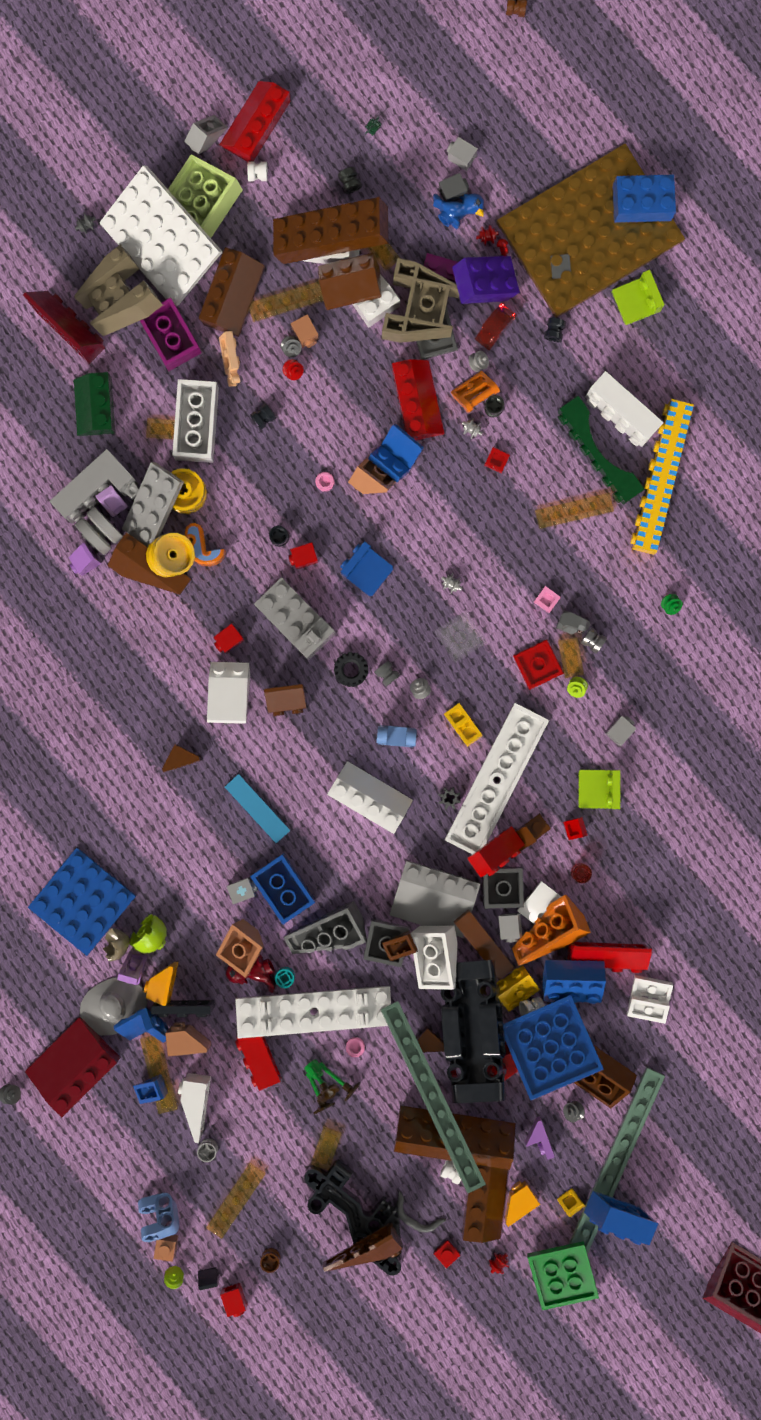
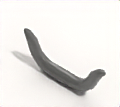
[396,1191,446,1233]

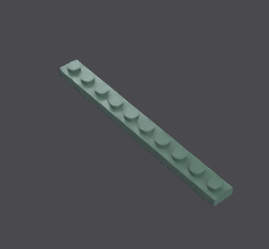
[381,1001,486,1194]
[569,1067,665,1254]

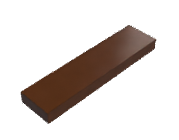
[453,909,514,980]

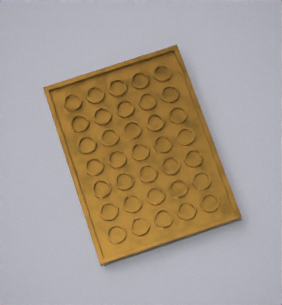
[496,143,685,318]

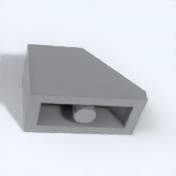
[184,115,228,154]

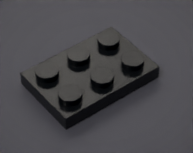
[151,1000,215,1017]

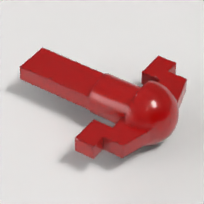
[497,239,508,256]

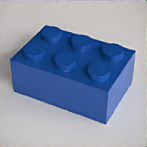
[613,174,676,223]
[250,853,316,925]
[542,960,606,1004]
[584,1191,659,1245]

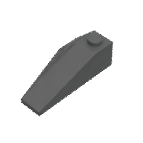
[283,901,367,954]

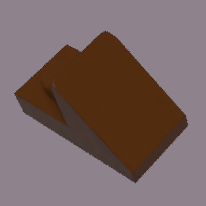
[516,813,551,851]

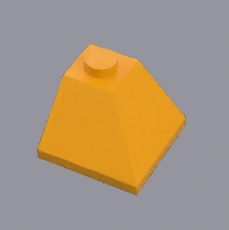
[144,962,179,1006]

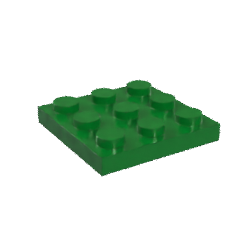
[527,1241,599,1310]

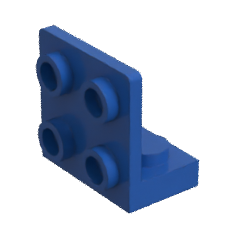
[368,424,424,483]

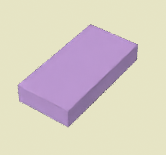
[95,485,128,517]

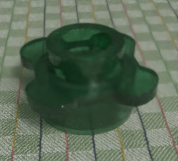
[365,116,382,136]

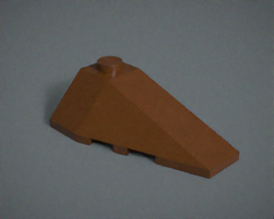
[107,532,191,595]
[323,1222,403,1272]

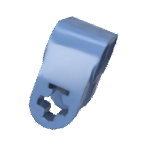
[377,725,417,748]
[138,1193,180,1242]

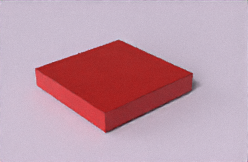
[513,639,564,690]

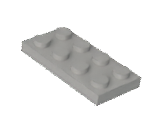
[122,462,184,547]

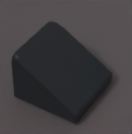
[198,1267,220,1291]

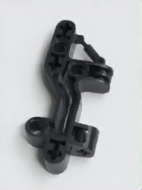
[304,1159,402,1276]

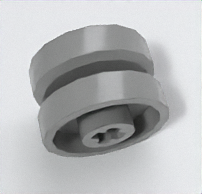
[74,506,123,555]

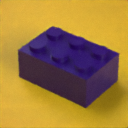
[452,256,520,304]

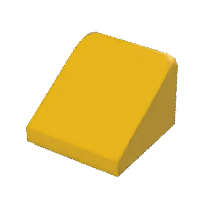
[557,1188,585,1217]

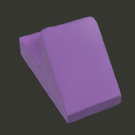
[117,951,148,985]
[525,1116,555,1160]

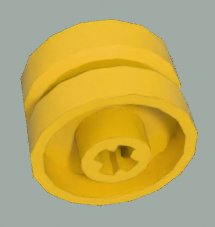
[171,468,207,514]
[146,533,195,577]

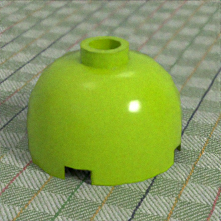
[129,914,167,954]

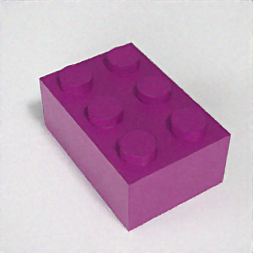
[140,297,201,372]

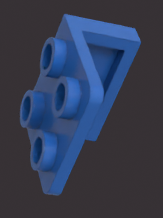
[340,541,393,596]
[114,1008,169,1043]

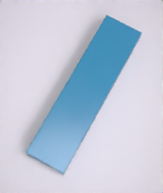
[225,774,290,843]

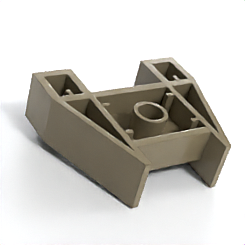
[74,244,163,336]
[382,258,459,343]

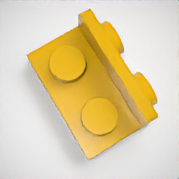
[497,965,540,1012]

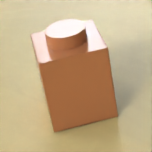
[291,314,319,348]
[153,1235,179,1262]

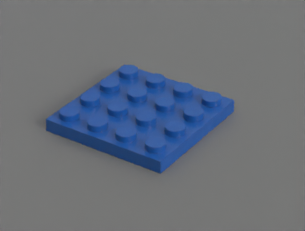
[28,847,136,956]
[503,995,604,1101]

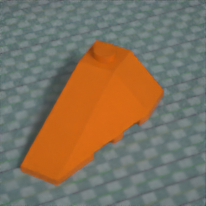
[512,895,591,966]

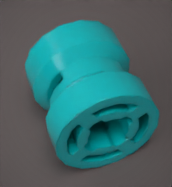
[275,967,295,988]

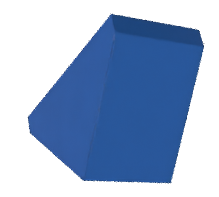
[133,1074,168,1104]

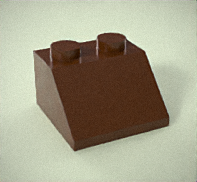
[264,684,307,717]

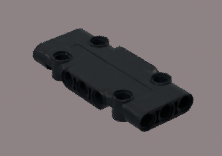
[440,960,507,1103]

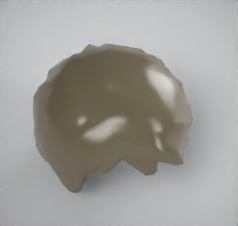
[103,928,129,961]

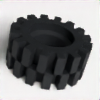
[334,652,368,687]

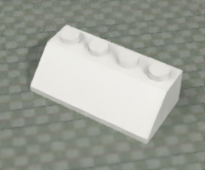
[327,761,413,834]

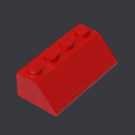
[219,81,291,162]
[392,359,445,440]
[568,942,652,973]

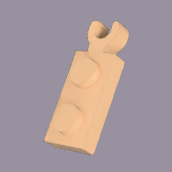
[219,331,240,387]

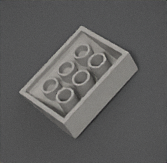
[389,860,480,938]

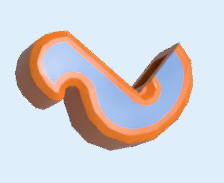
[185,523,226,566]

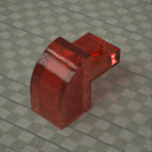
[475,303,517,351]

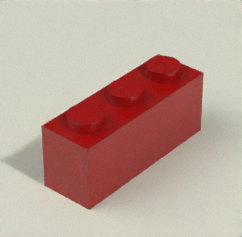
[467,826,525,878]
[235,1036,282,1091]

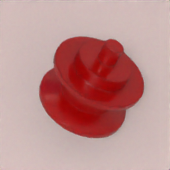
[476,225,499,246]
[282,359,304,381]
[489,1253,510,1274]

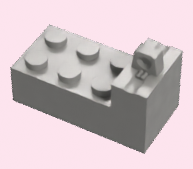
[50,449,139,524]
[254,577,336,661]

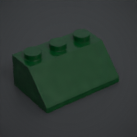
[74,372,115,436]

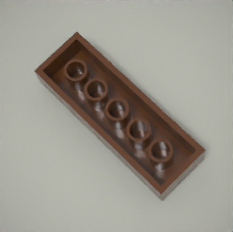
[273,197,389,264]
[394,1105,516,1170]

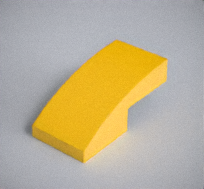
[444,703,483,747]

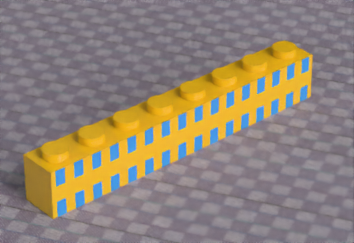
[630,399,694,555]

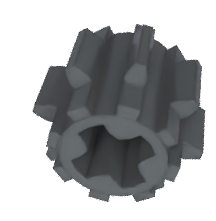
[438,787,461,810]

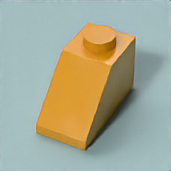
[505,1181,540,1227]

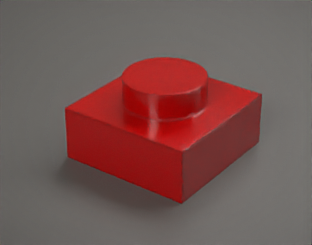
[484,447,510,473]
[563,817,588,840]
[433,1239,461,1269]

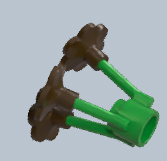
[304,1059,361,1114]

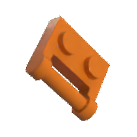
[451,371,500,413]

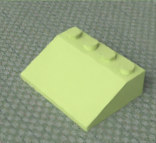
[168,154,243,238]

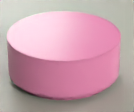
[315,472,335,492]
[346,1037,365,1057]

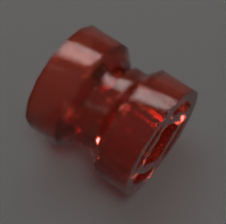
[571,863,592,883]

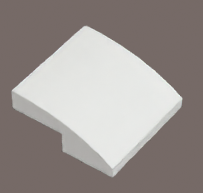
[517,881,561,924]
[627,975,673,1024]

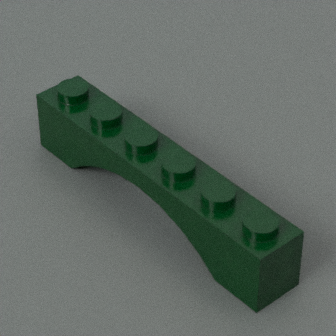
[558,395,645,505]

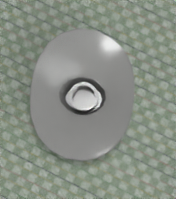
[80,977,147,1035]

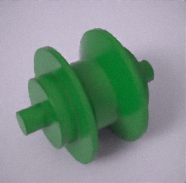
[661,594,683,615]

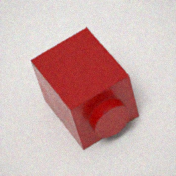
[288,542,318,569]
[213,624,244,654]
[220,1283,248,1317]

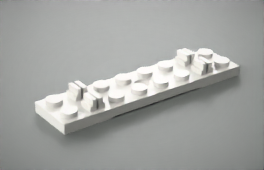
[445,703,549,854]
[235,986,391,1038]

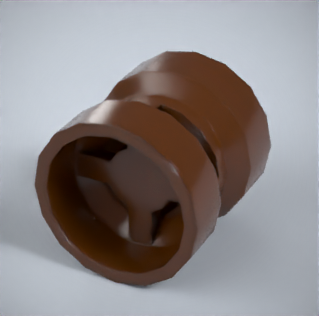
[506,0,527,18]
[260,1248,281,1273]

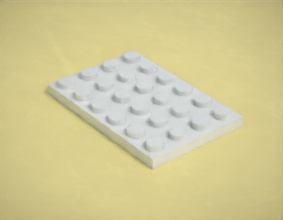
[100,165,222,307]

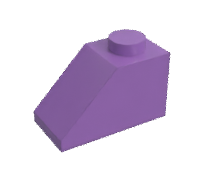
[69,543,102,576]

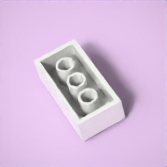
[585,371,664,447]
[172,379,219,463]

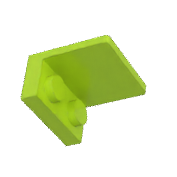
[612,270,664,325]
[578,770,620,809]

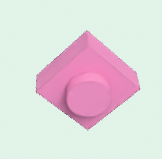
[534,586,561,613]

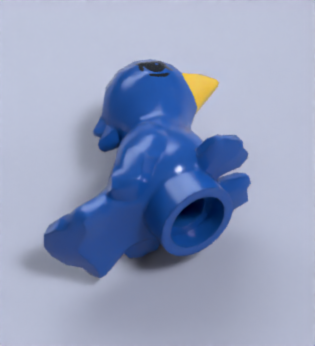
[433,193,484,230]

